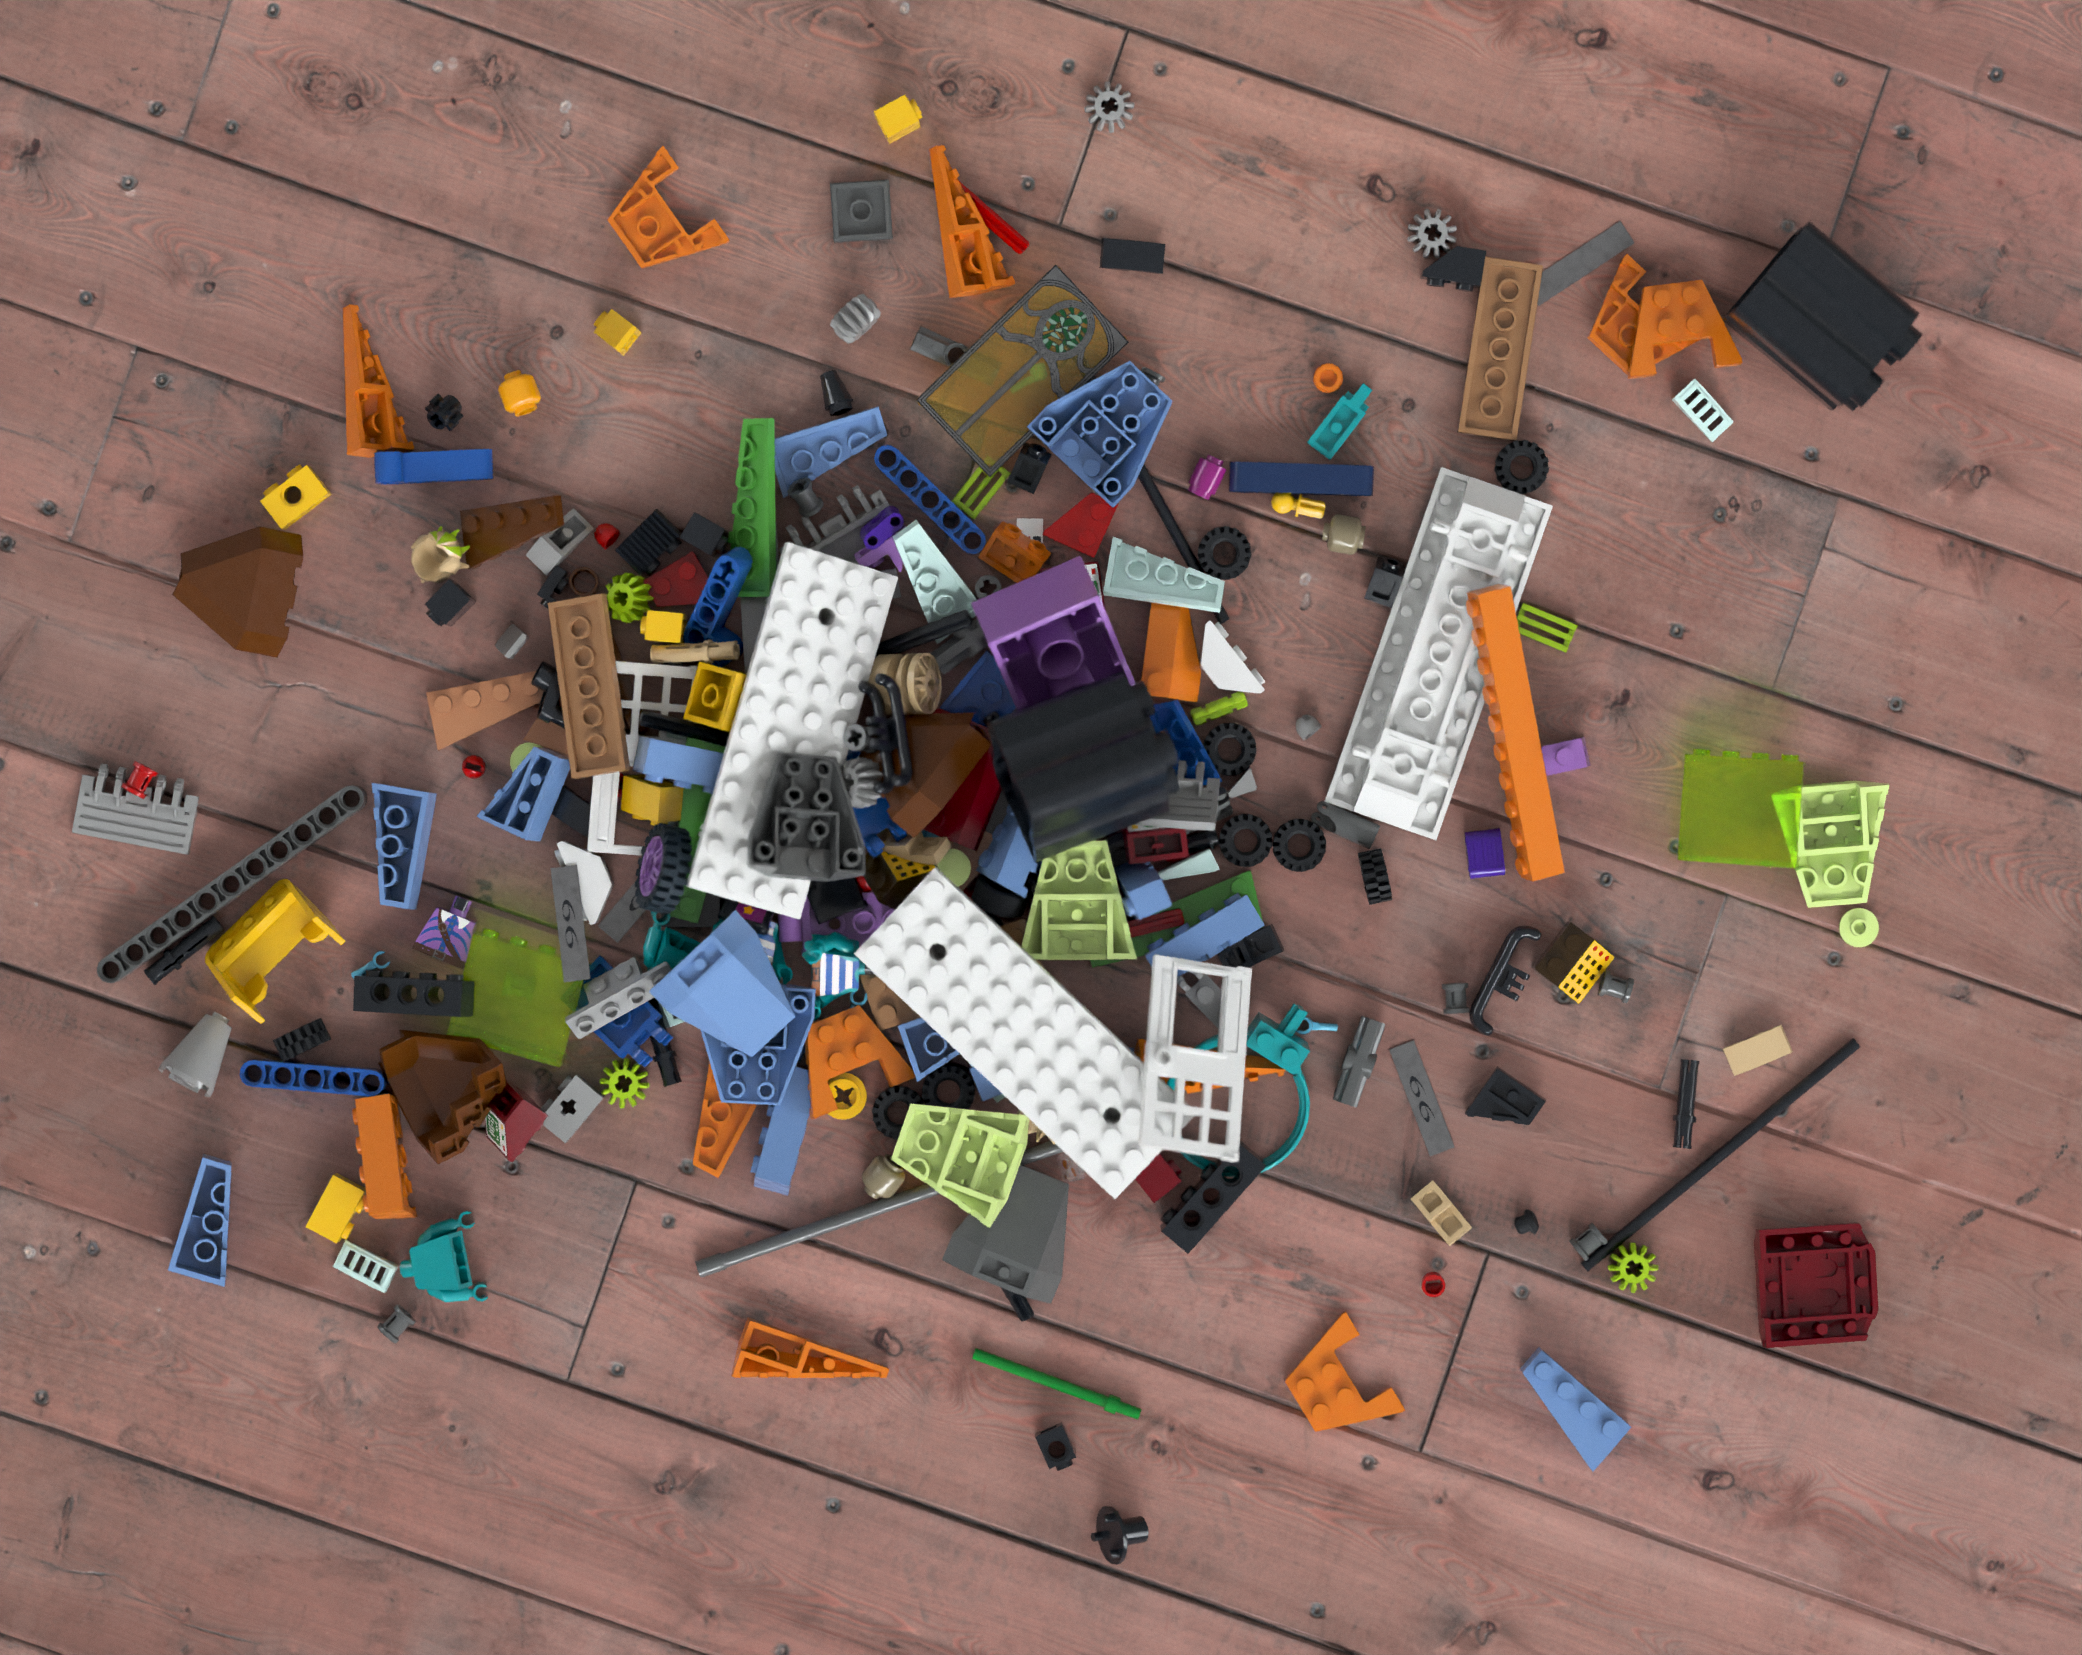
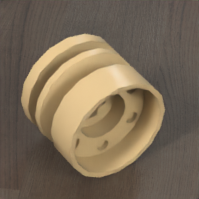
[869,653,942,715]

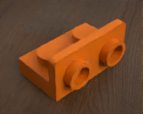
[978,521,1051,583]

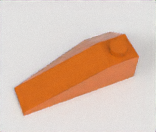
[1141,602,1201,702]

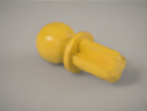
[1271,492,1326,519]

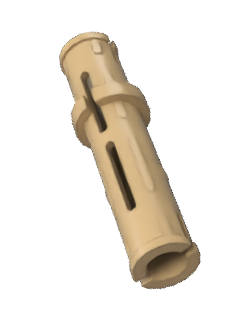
[650,640,740,664]

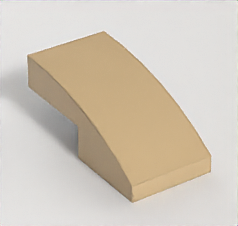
[883,832,952,865]
[1723,1025,1793,1076]
[1411,1180,1472,1246]

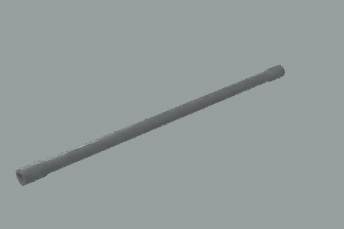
[695,1141,1064,1278]

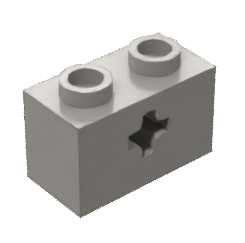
[541,1074,605,1143]

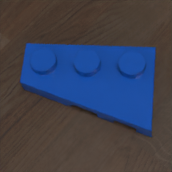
[1149,700,1222,785]

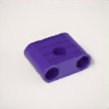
[860,506,904,550]
[1464,828,1505,879]

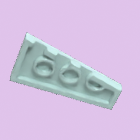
[892,520,978,644]
[1103,537,1225,613]

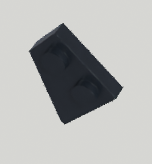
[1465,1066,1546,1125]

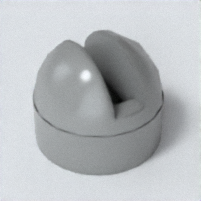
[1295,714,1322,740]

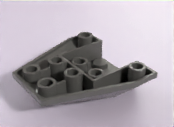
[748,753,865,882]
[942,1164,1069,1304]

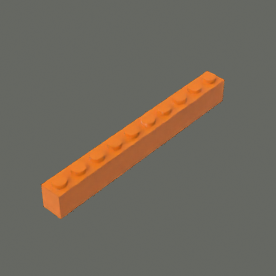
[1466,584,1565,882]

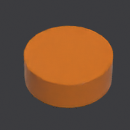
[1313,363,1343,393]

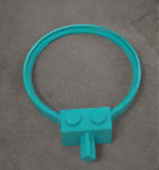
[1167,1003,1310,1177]

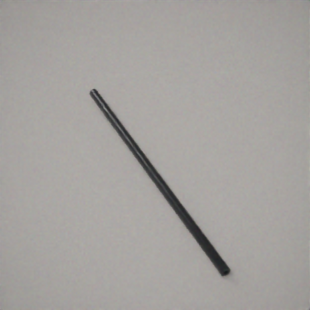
[1055,312,1230,624]
[1581,1038,1860,1272]

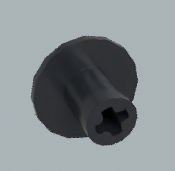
[1091,1506,1149,1565]

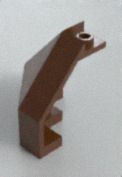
[172,526,303,658]
[858,712,991,838]
[378,1030,507,1165]

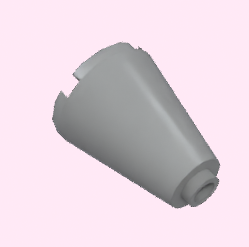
[158,1012,232,1097]

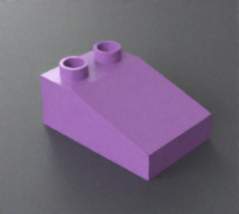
[971,556,1135,711]

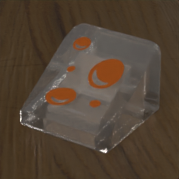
[1056,1153,1086,1183]

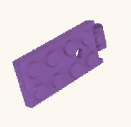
[778,892,895,955]

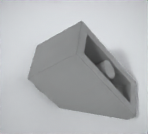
[526,508,594,576]

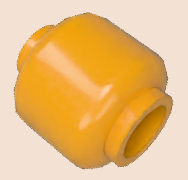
[498,370,541,417]

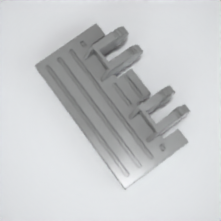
[779,485,896,564]
[1135,761,1220,831]
[72,763,199,855]

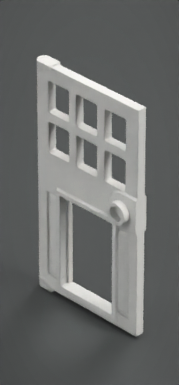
[587,661,700,856]
[1139,955,1252,1162]

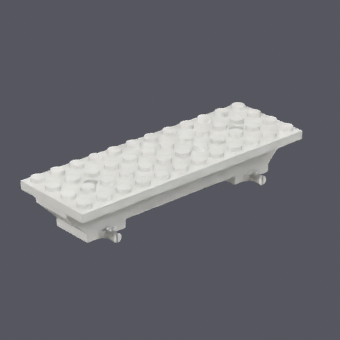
[1325,467,1553,840]
[686,542,898,919]
[854,867,1194,1199]

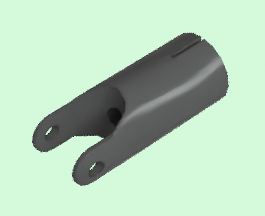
[1311,801,1380,849]

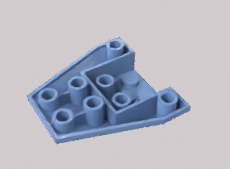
[1027,361,1173,508]
[649,910,795,1057]
[701,983,816,1105]

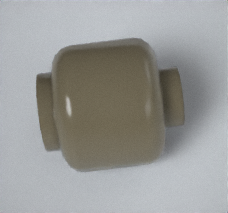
[1322,514,1366,555]
[862,1154,905,1199]

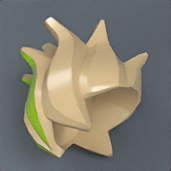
[411,526,470,584]

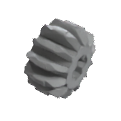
[1084,82,1135,133]
[1407,209,1457,259]
[830,294,881,344]
[840,757,883,808]

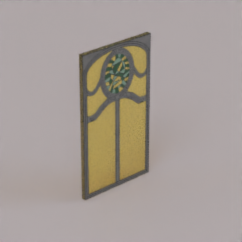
[916,264,1129,477]

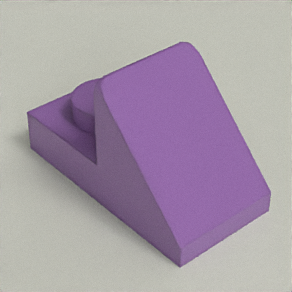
[853,524,905,572]

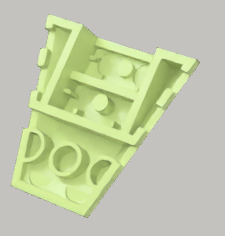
[1771,781,1889,908]
[1021,840,1137,960]
[891,1104,1029,1228]

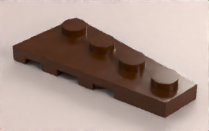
[460,495,565,569]

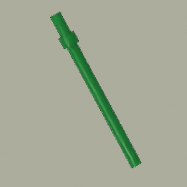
[972,1348,1142,1420]

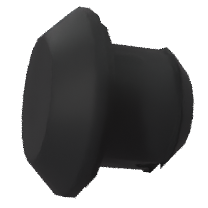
[1514,1209,1539,1235]

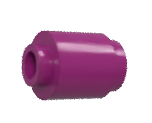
[1188,454,1227,500]

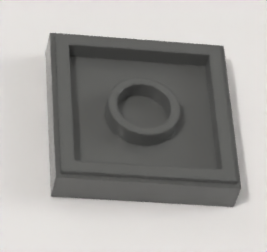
[830,179,893,243]

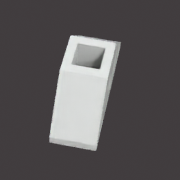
[1200,620,1265,694]
[554,841,614,925]

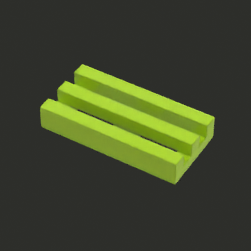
[951,455,1011,520]
[1517,603,1578,653]

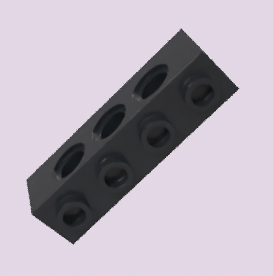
[353,970,475,1017]
[1160,1140,1266,1254]

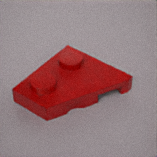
[1042,492,1118,558]
[644,551,709,607]

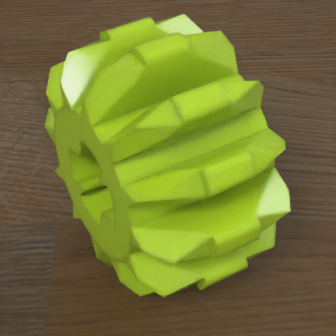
[605,573,654,623]
[599,1058,650,1108]
[1607,1242,1658,1293]

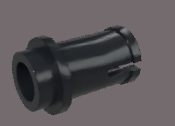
[1187,829,1219,853]

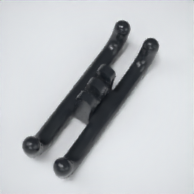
[858,673,913,794]
[1469,925,1542,1036]

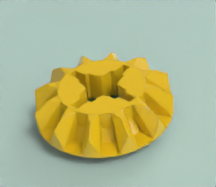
[827,1073,867,1120]

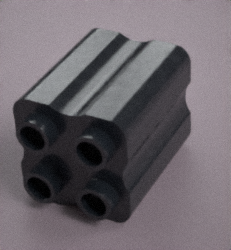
[1722,221,1923,411]
[988,671,1180,862]

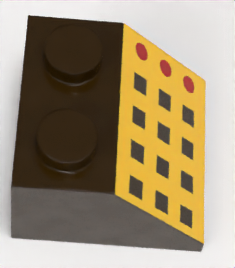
[863,841,940,910]
[1532,921,1615,1004]

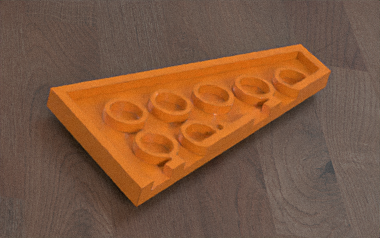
[693,1062,758,1178]

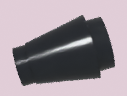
[820,370,853,416]

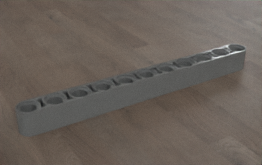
[97,785,367,983]

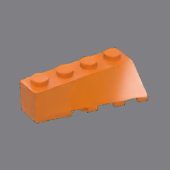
[352,1094,417,1219]

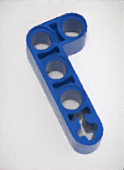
[374,449,494,485]
[683,547,752,667]

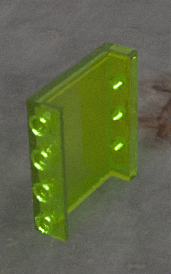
[1678,749,1806,868]
[447,928,591,1068]

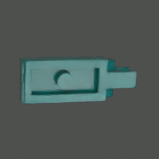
[1307,383,1373,460]

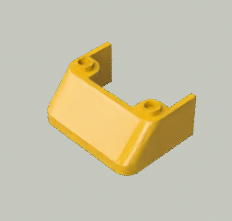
[205,879,345,1024]

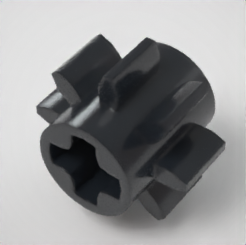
[425,393,463,431]

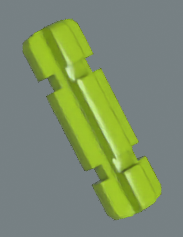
[1190,691,1248,726]

